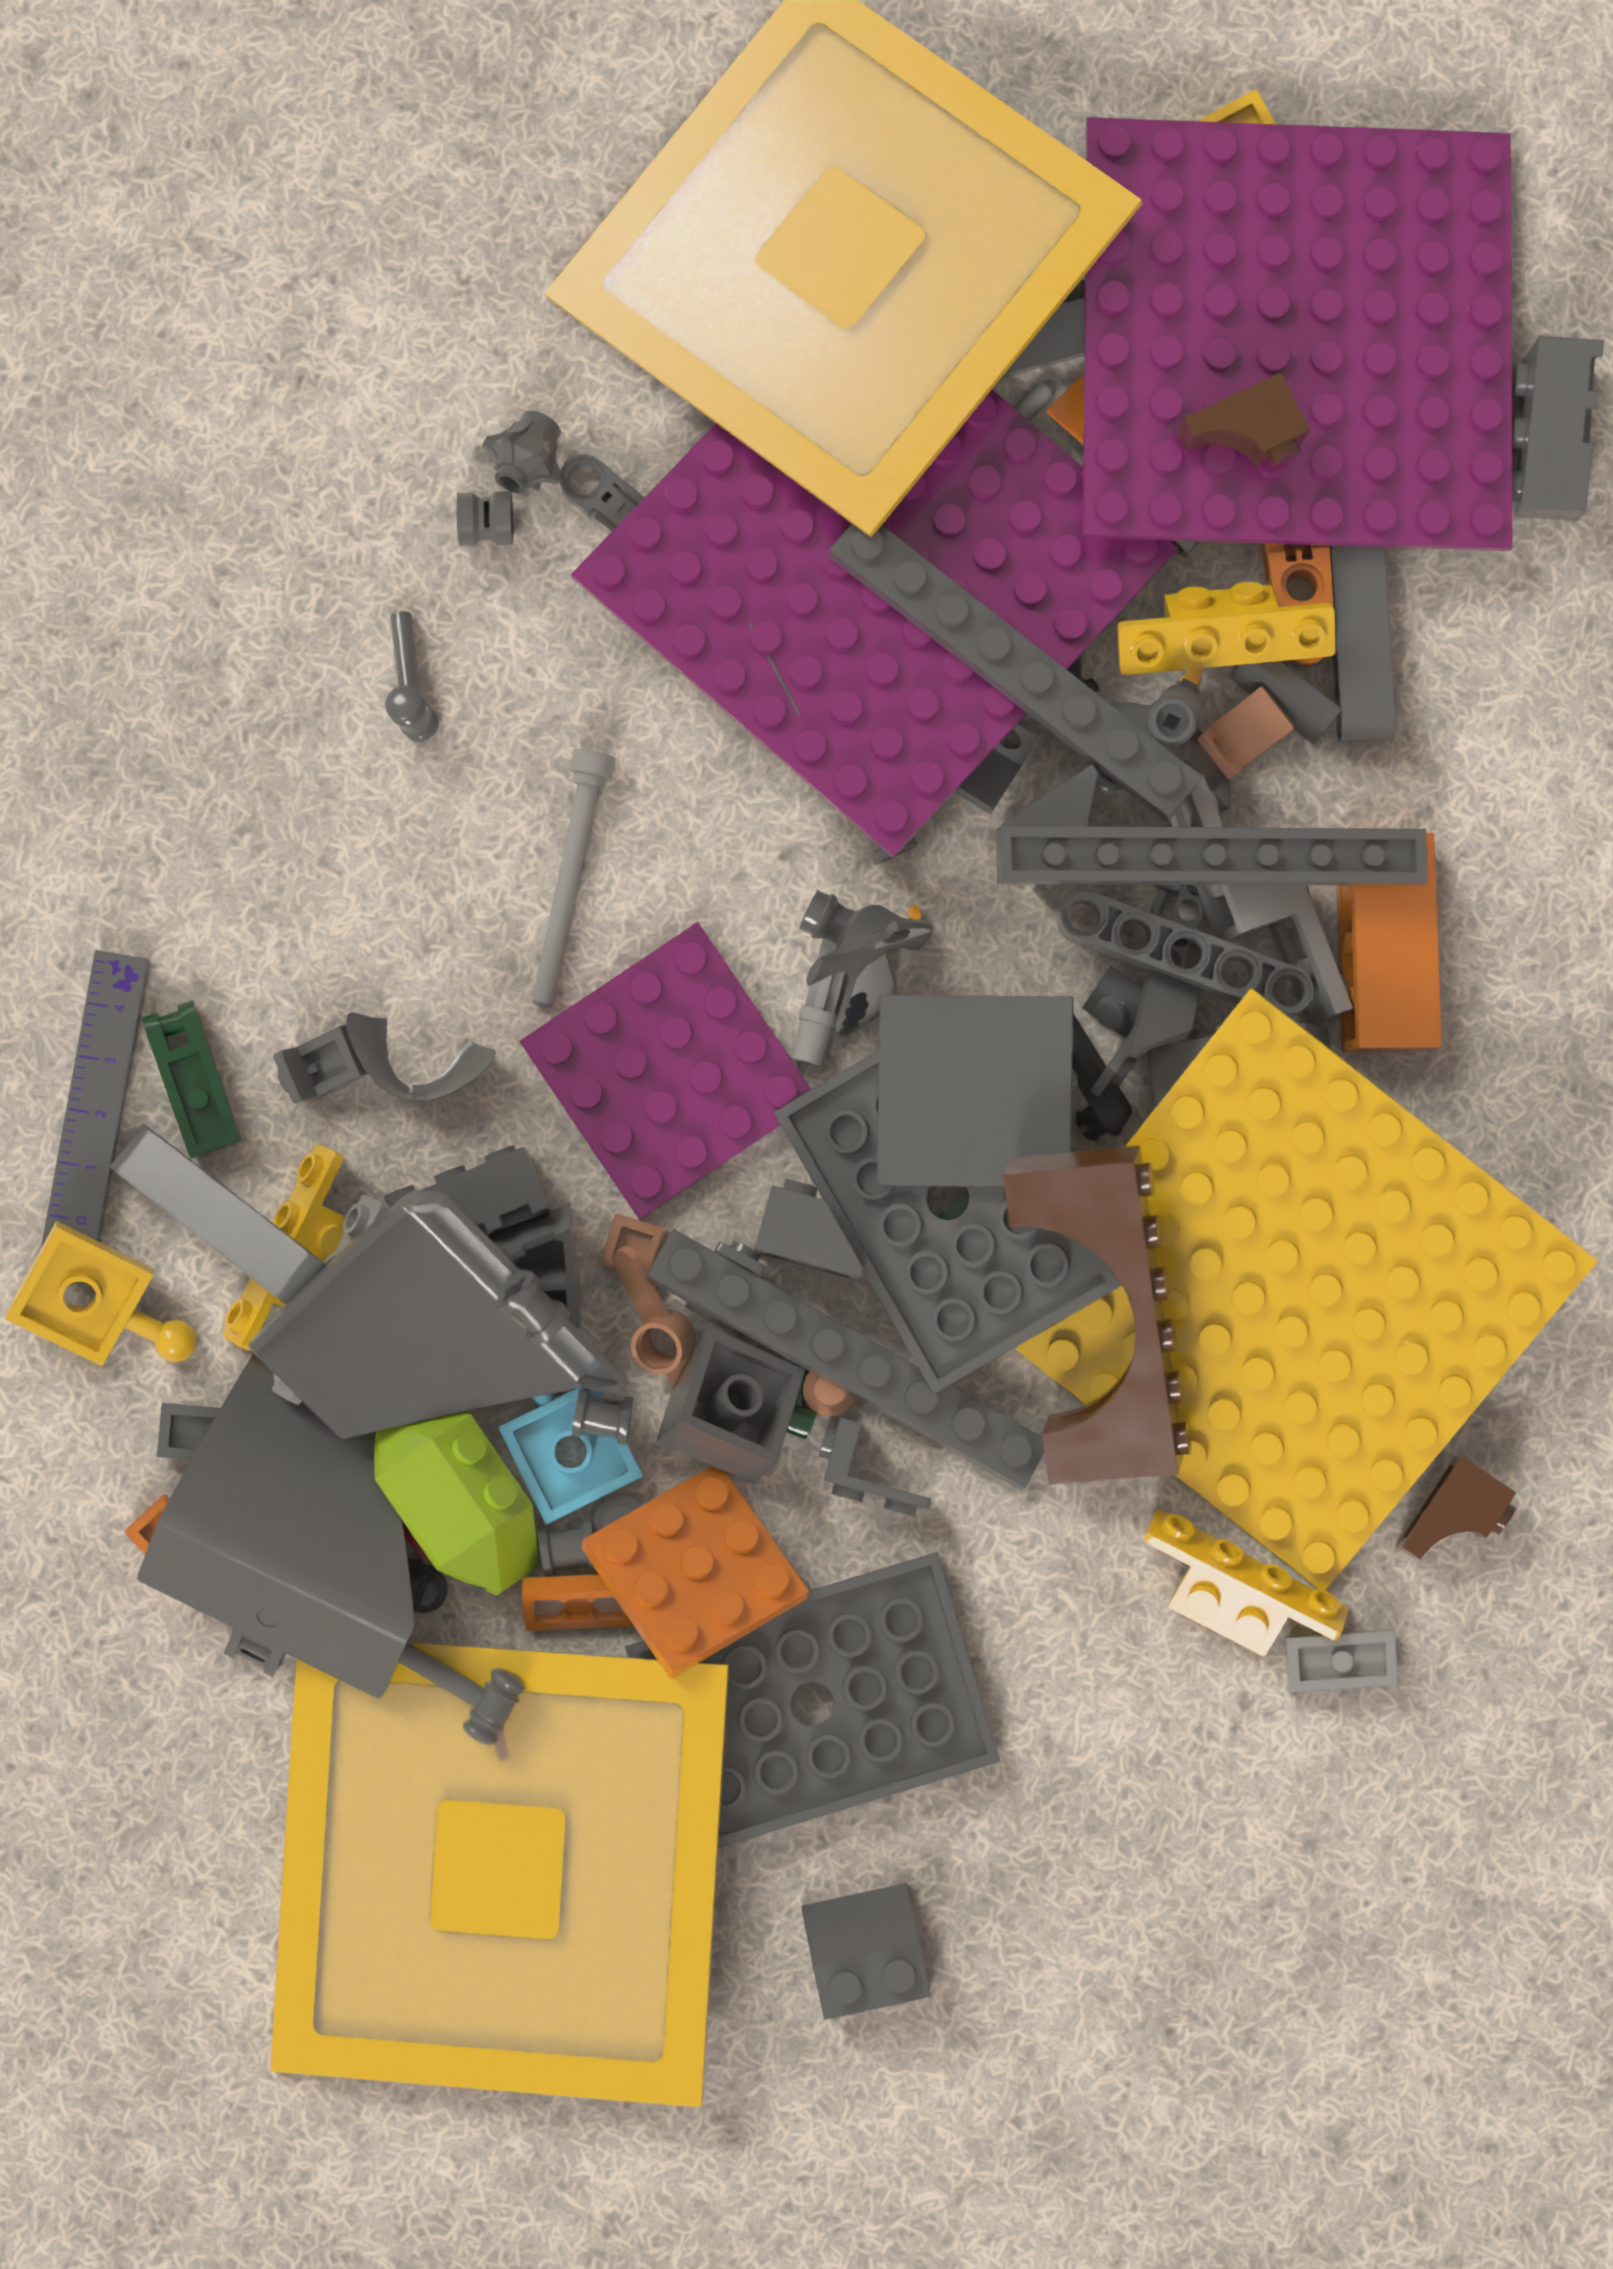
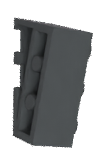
[1512,336,1604,521]
[384,1145,552,1237]
[488,1203,581,1328]

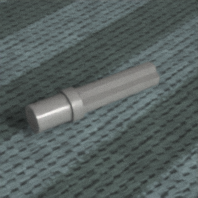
[790,908,855,1067]

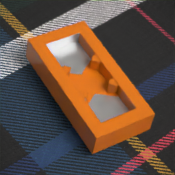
[522,1575,634,1631]

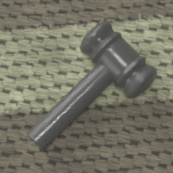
[385,611,439,742]
[399,1642,526,1745]

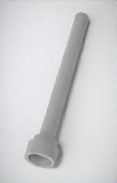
[532,749,616,1007]

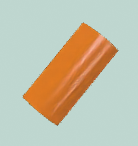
[1336,833,1442,1053]

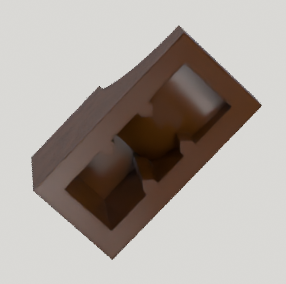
[1177,372,1310,467]
[1396,1456,1516,1560]

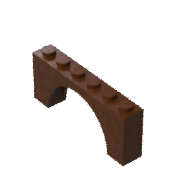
[1003,1145,1191,1485]

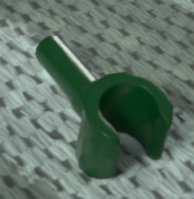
[787,1363,817,1439]

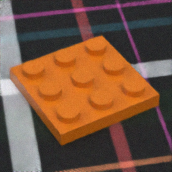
[581,1466,809,1679]

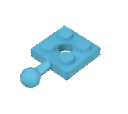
[498,1388,644,1525]

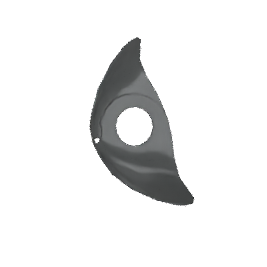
[346,1012,496,1101]

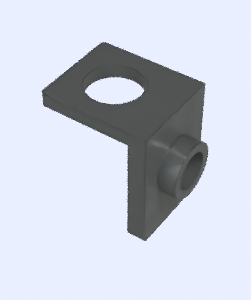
[954,720,1040,814]

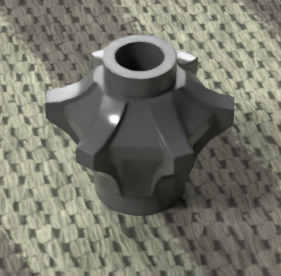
[482,410,562,493]

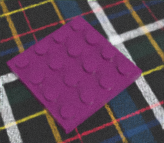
[519,922,811,1220]

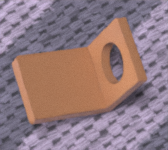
[1197,686,1295,781]

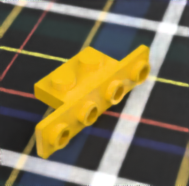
[1117,582,1335,675]
[223,1144,345,1351]
[1144,1509,1349,1657]

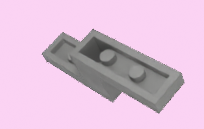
[1170,774,1353,1025]

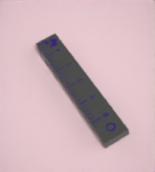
[41,950,150,1248]

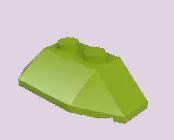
[374,1411,539,1596]

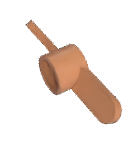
[613,1246,696,1389]

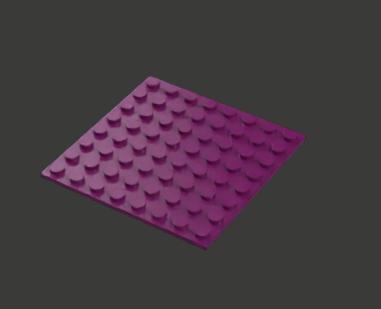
[1083,117,1513,551]
[571,389,1179,858]

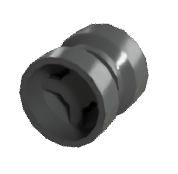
[456,491,514,546]

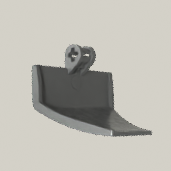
[248,1190,629,1439]
[137,1353,415,1698]

